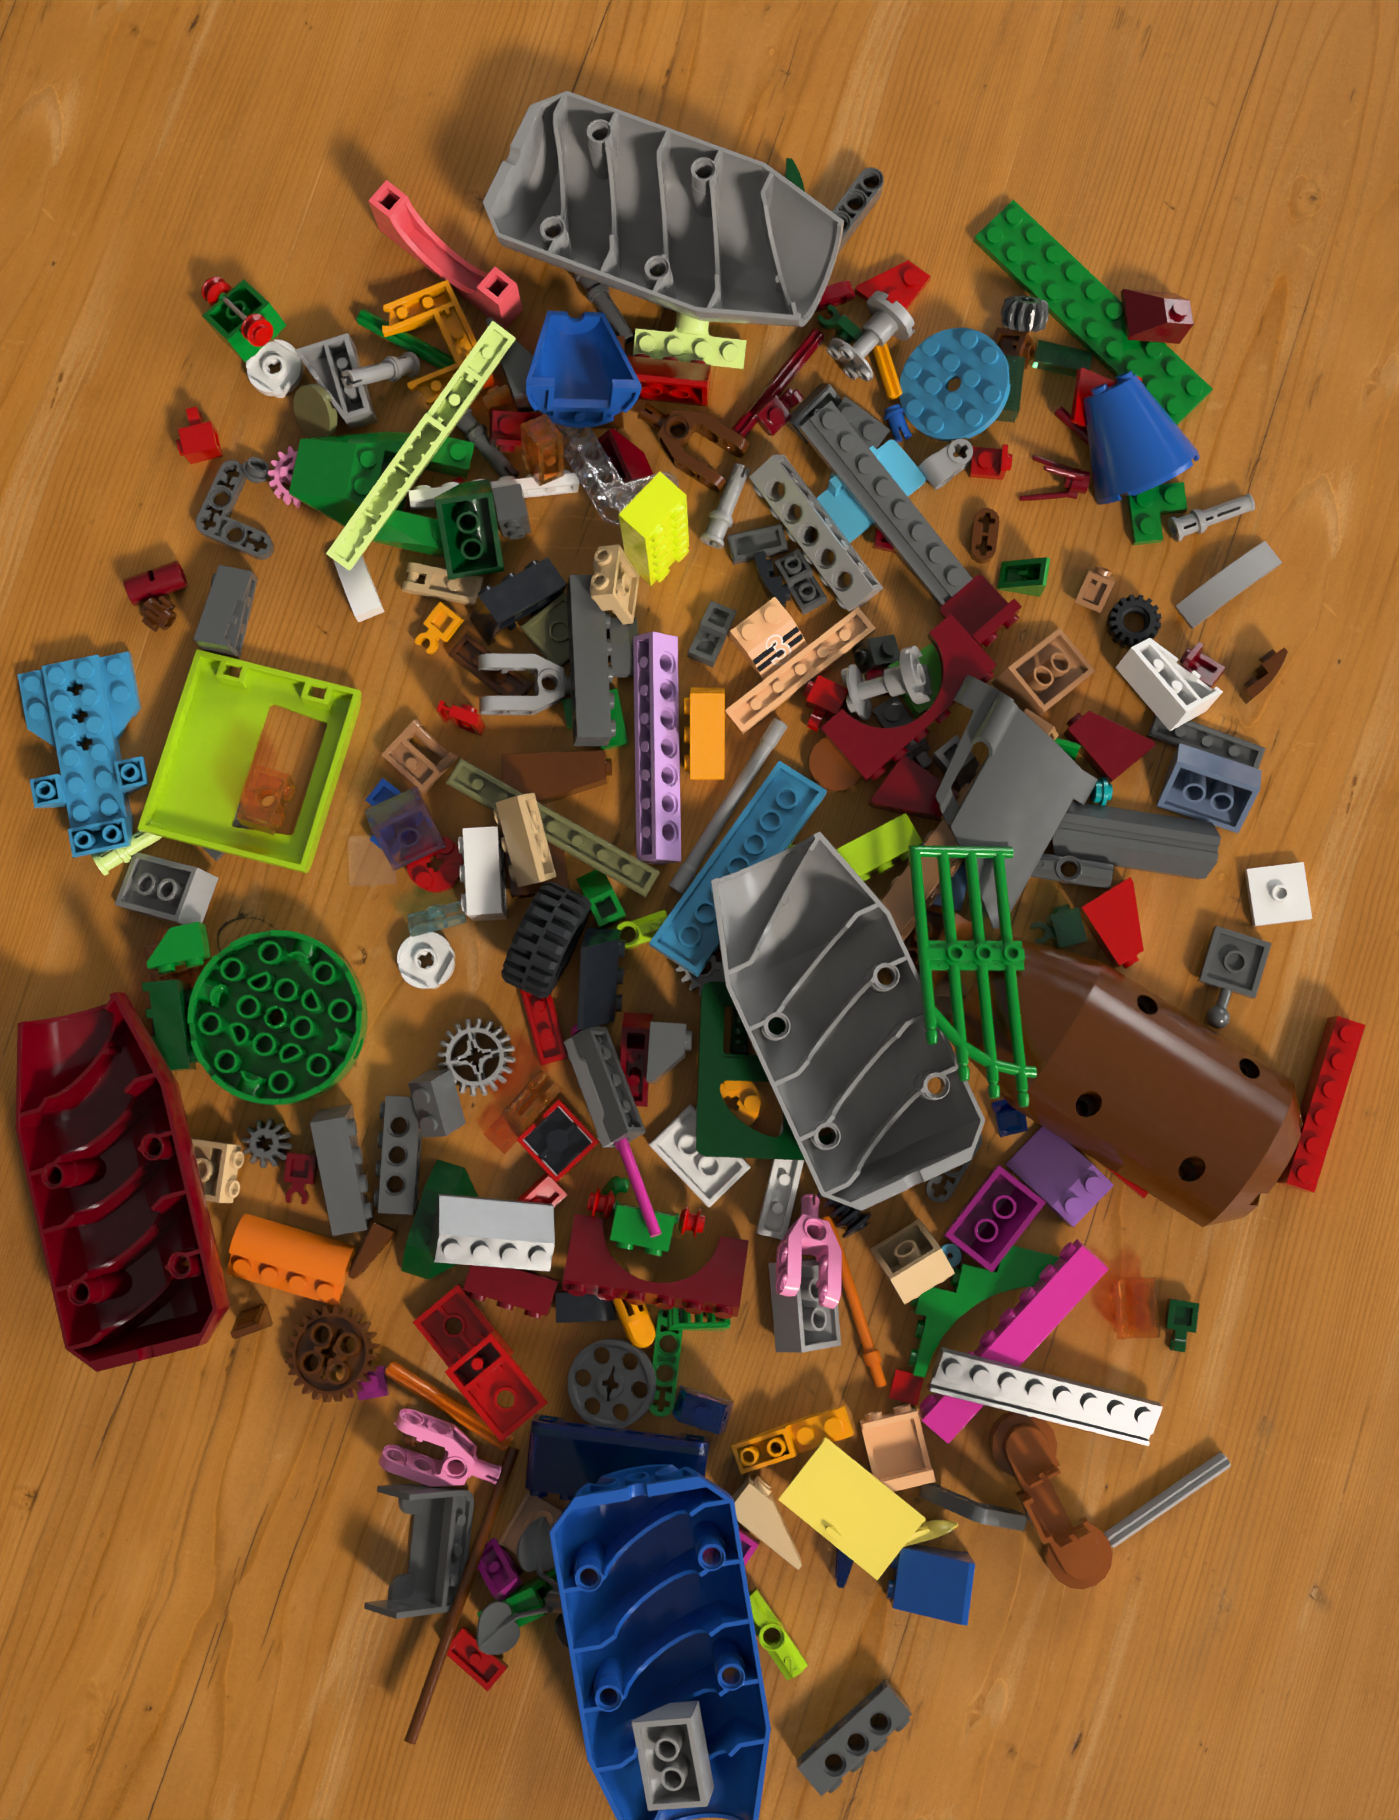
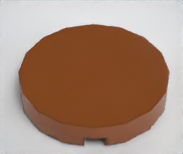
[809,737,861,792]

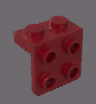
[940,575,1022,648]

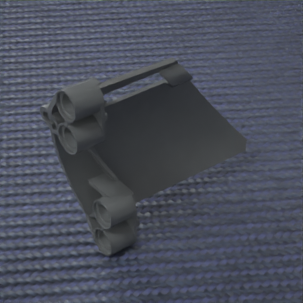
[935,675,1098,929]

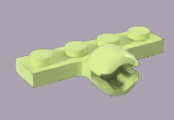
[633,312,747,369]

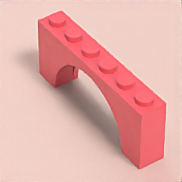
[368,180,523,330]

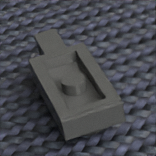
[872,696,932,769]

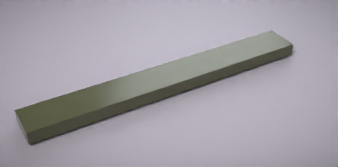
[446,758,660,898]

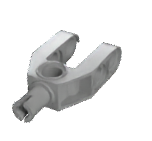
[478,653,571,715]

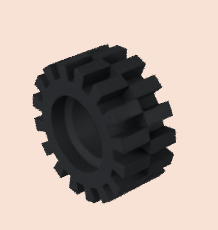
[1106,595,1162,650]

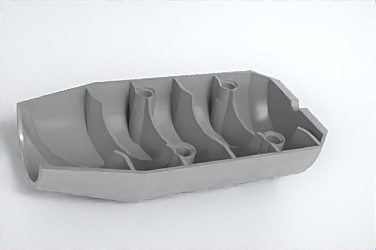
[483,91,844,327]
[711,832,985,1211]

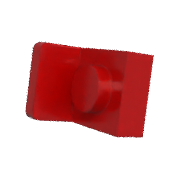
[969,444,1013,480]

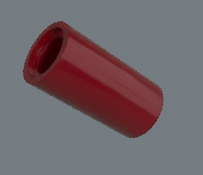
[123,560,188,606]

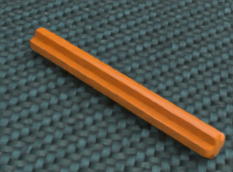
[384,1361,513,1451]

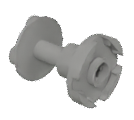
[826,291,916,382]
[841,646,932,720]

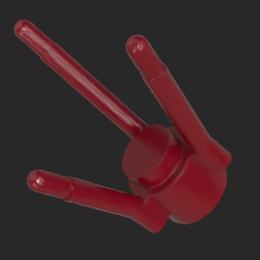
[1019,455,1090,501]

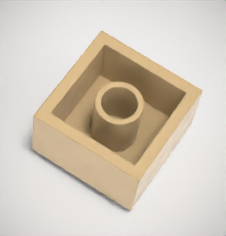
[870,1219,955,1305]

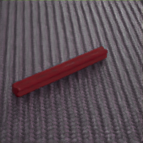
[731,328,824,438]

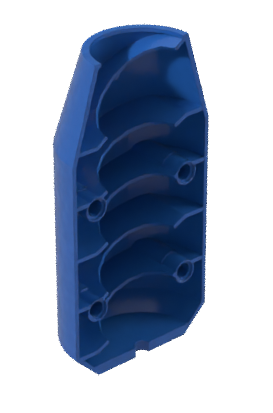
[549,1464,771,1820]

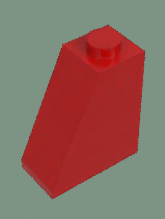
[1077,877,1144,969]

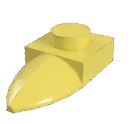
[904,1516,958,1547]

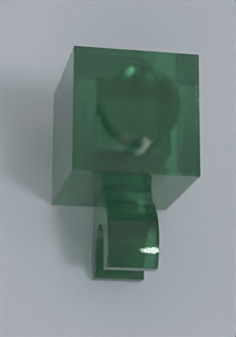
[1029,904,1088,949]

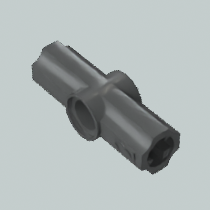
[1030,853,1114,890]

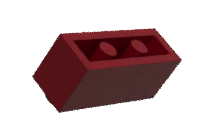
[463,1265,560,1319]

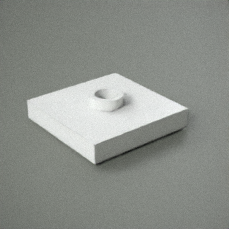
[1244,862,1312,927]

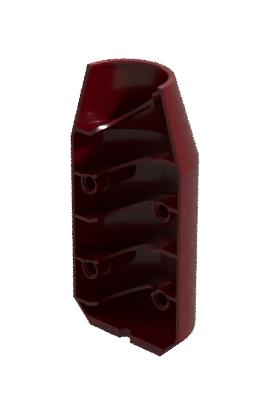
[15,992,231,1372]

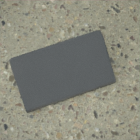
[786,383,842,444]

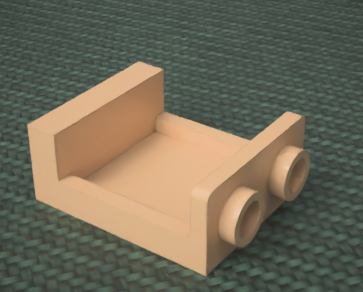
[859,1404,936,1492]

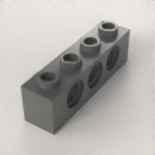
[374,1096,422,1215]
[796,1679,912,1796]

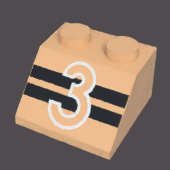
[730,597,808,680]

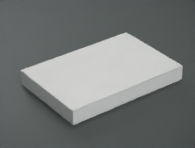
[649,1104,751,1207]

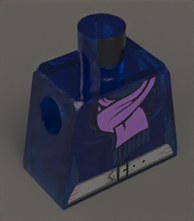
[672,1385,734,1434]

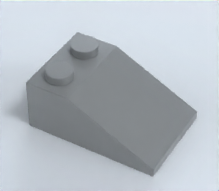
[115,852,218,926]

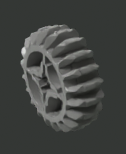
[437,1018,516,1096]

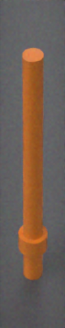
[821,1216,887,1388]

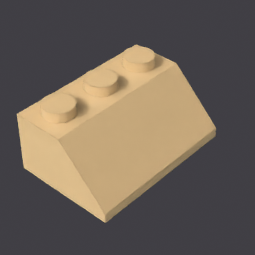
[494,793,556,887]

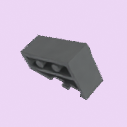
[193,565,258,659]

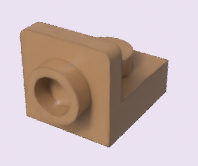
[1074,566,1115,613]

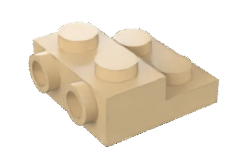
[590,545,640,625]
[192,1138,244,1203]

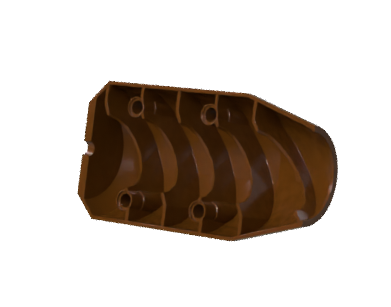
[948,936,1303,1227]

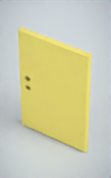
[778,1437,926,1580]

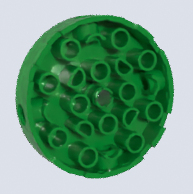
[187,930,368,1105]

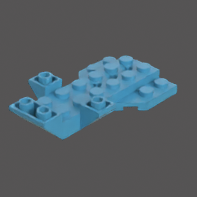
[17,652,149,858]

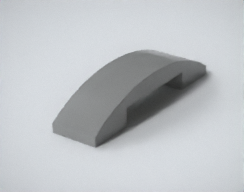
[1175,541,1282,629]

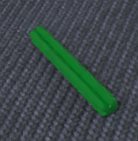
[356,309,455,369]

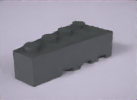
[310,1104,374,1236]

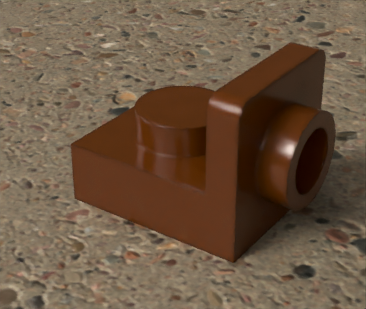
[992,327,1036,369]

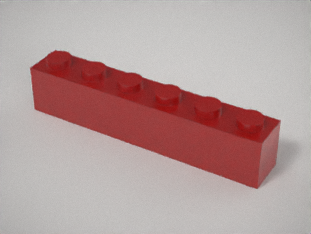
[1277,1016,1366,1193]

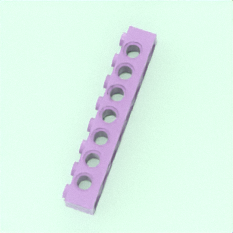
[633,631,681,865]

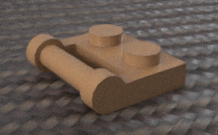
[381,719,458,794]

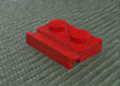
[436,700,485,736]

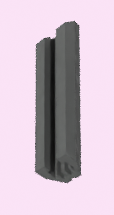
[1052,801,1221,880]

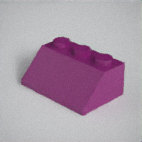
[942,1165,1046,1272]

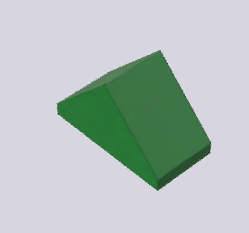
[997,557,1050,597]

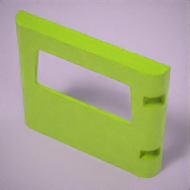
[137,649,362,873]

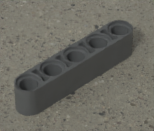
[832,167,884,253]

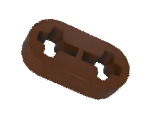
[970,508,999,564]

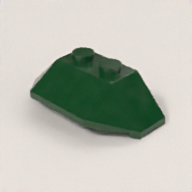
[401,1159,479,1280]

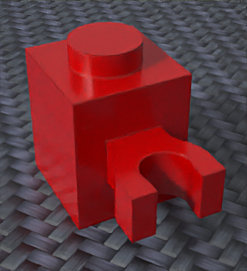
[176,406,223,464]
[803,675,849,732]

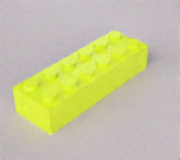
[618,472,689,586]

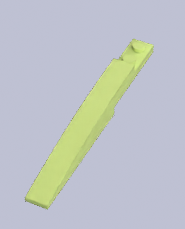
[326,321,516,571]

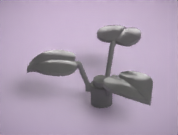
[476,1517,568,1655]

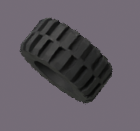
[501,882,592,998]

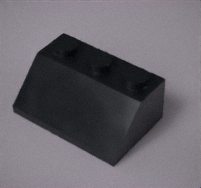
[577,927,626,1030]

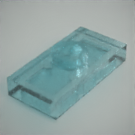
[407,901,467,937]

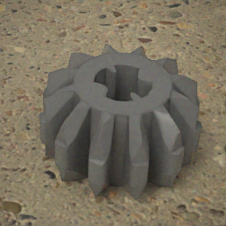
[1001,295,1049,333]
[242,1119,292,1168]

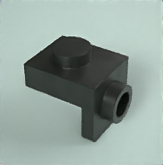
[853,635,900,674]

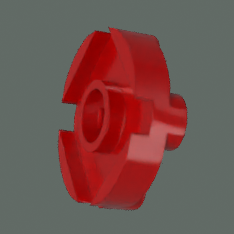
[406,835,464,893]

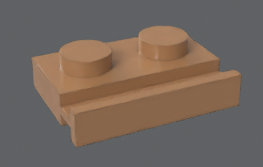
[498,1489,563,1555]

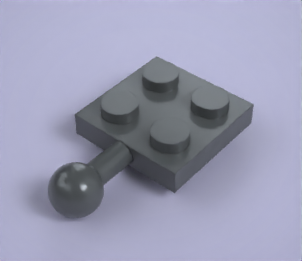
[1197,926,1272,1029]

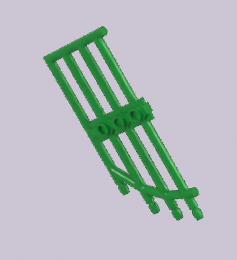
[908,845,1037,1107]

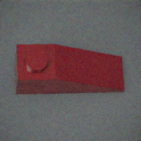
[620,1012,653,1107]

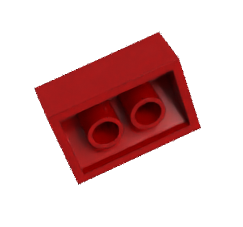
[627,354,711,407]

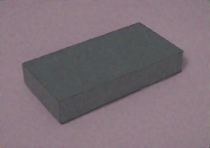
[727,523,788,565]

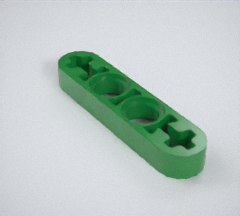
[649,1308,683,1417]

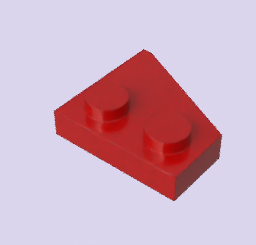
[854,260,931,310]

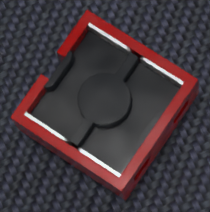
[516,1100,600,1182]

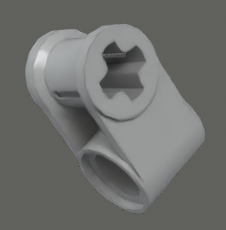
[918,439,973,490]

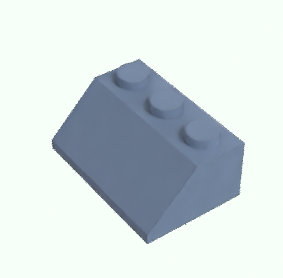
[1157,743,1262,833]

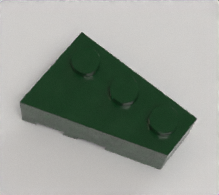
[142,979,199,1072]

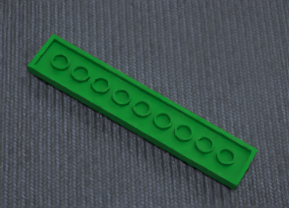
[973,199,1213,426]

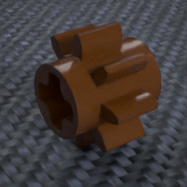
[140,595,177,632]

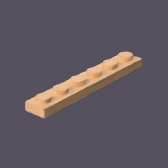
[725,607,876,734]

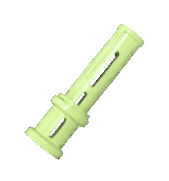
[91,831,162,876]

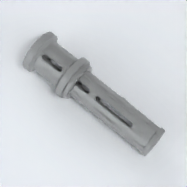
[341,352,420,389]
[700,463,750,549]
[1168,494,1255,542]

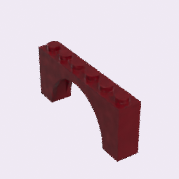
[820,614,997,782]
[563,1214,749,1319]

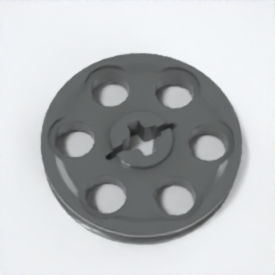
[568,1338,656,1429]

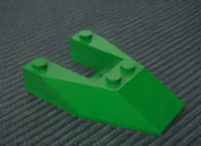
[289,432,475,558]

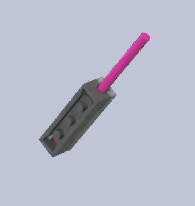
[564,1023,661,1237]

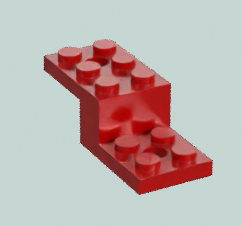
[413,1284,548,1442]

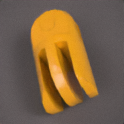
[612,1298,656,1348]

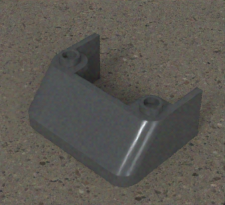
[364,1483,474,1619]

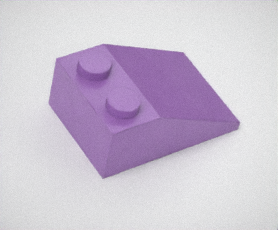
[1005,1126,1114,1227]

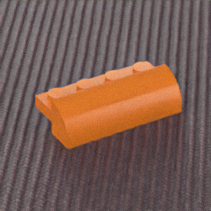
[227,1213,356,1306]

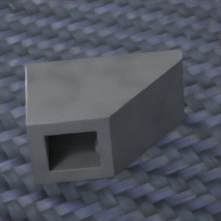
[931,735,980,792]

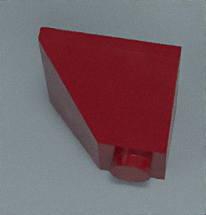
[1121,289,1194,344]
[575,429,655,507]

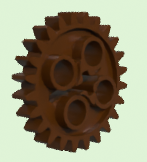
[285,1305,380,1402]

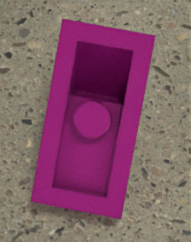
[478,1537,523,1602]

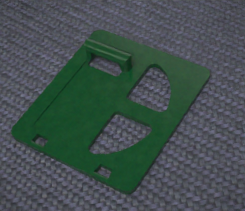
[695,981,832,1160]

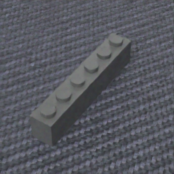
[566,575,616,746]

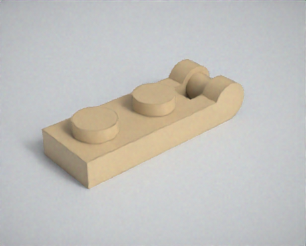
[402,562,485,606]

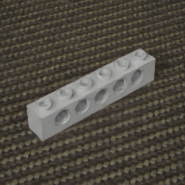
[749,455,883,611]

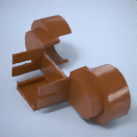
[988,1411,1113,1589]

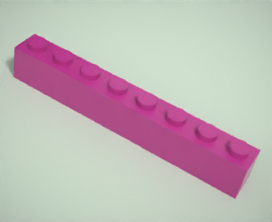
[919,1239,1109,1444]

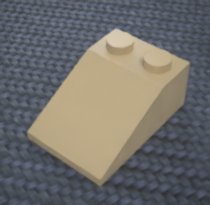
[732,1474,802,1570]

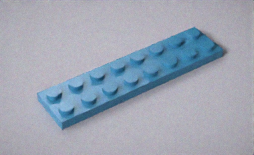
[649,761,827,977]

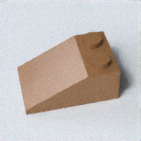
[991,628,1095,717]

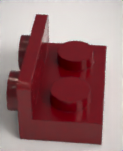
[489,410,550,453]

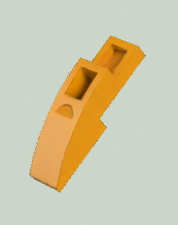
[731,1405,854,1474]

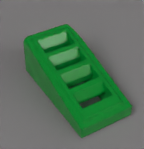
[667,1307,731,1331]

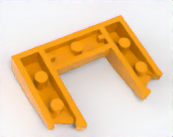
[382,280,494,406]

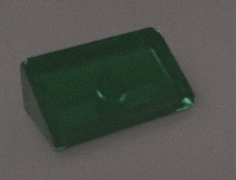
[1032,340,1093,377]

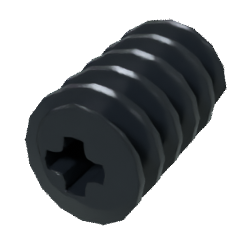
[815,1186,872,1238]

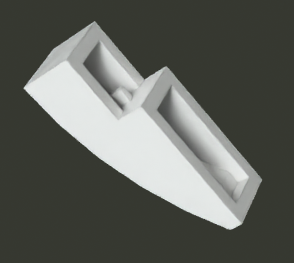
[329,548,385,622]

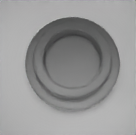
[241,457,269,483]

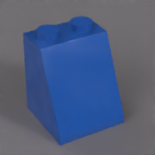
[886,1544,975,1626]

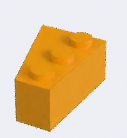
[684,687,725,780]

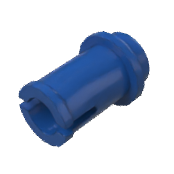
[883,404,912,443]

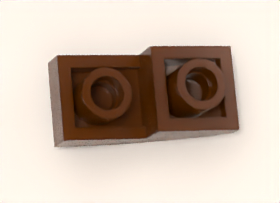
[1239,647,1288,704]

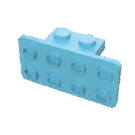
[817,439,926,543]

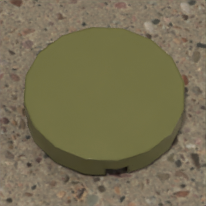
[293,383,337,438]

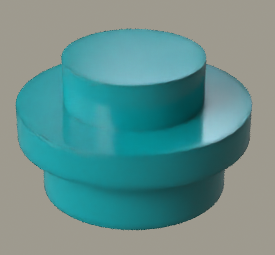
[1091,777,1113,806]

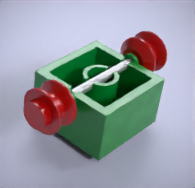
[201,276,287,362]
[587,1188,706,1256]

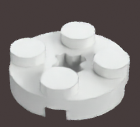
[246,339,304,398]
[397,931,455,989]

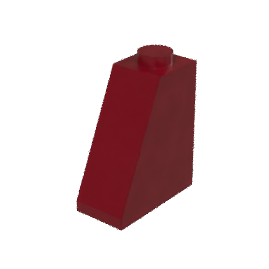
[1063,710,1156,783]
[868,755,959,821]

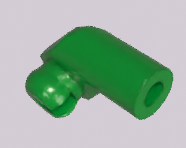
[600,1175,629,1214]

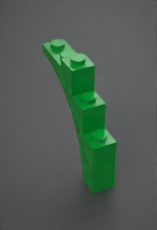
[907,1245,1060,1378]

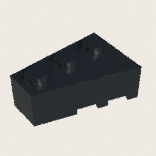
[470,557,567,646]

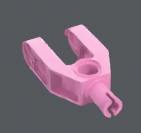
[776,1194,842,1309]
[378,1409,502,1487]

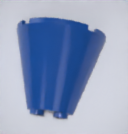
[526,311,642,428]
[1084,370,1200,505]

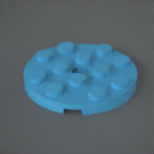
[900,328,1011,442]

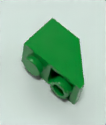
[576,869,627,929]
[147,922,212,974]

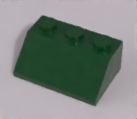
[435,479,504,580]

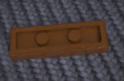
[448,633,533,696]

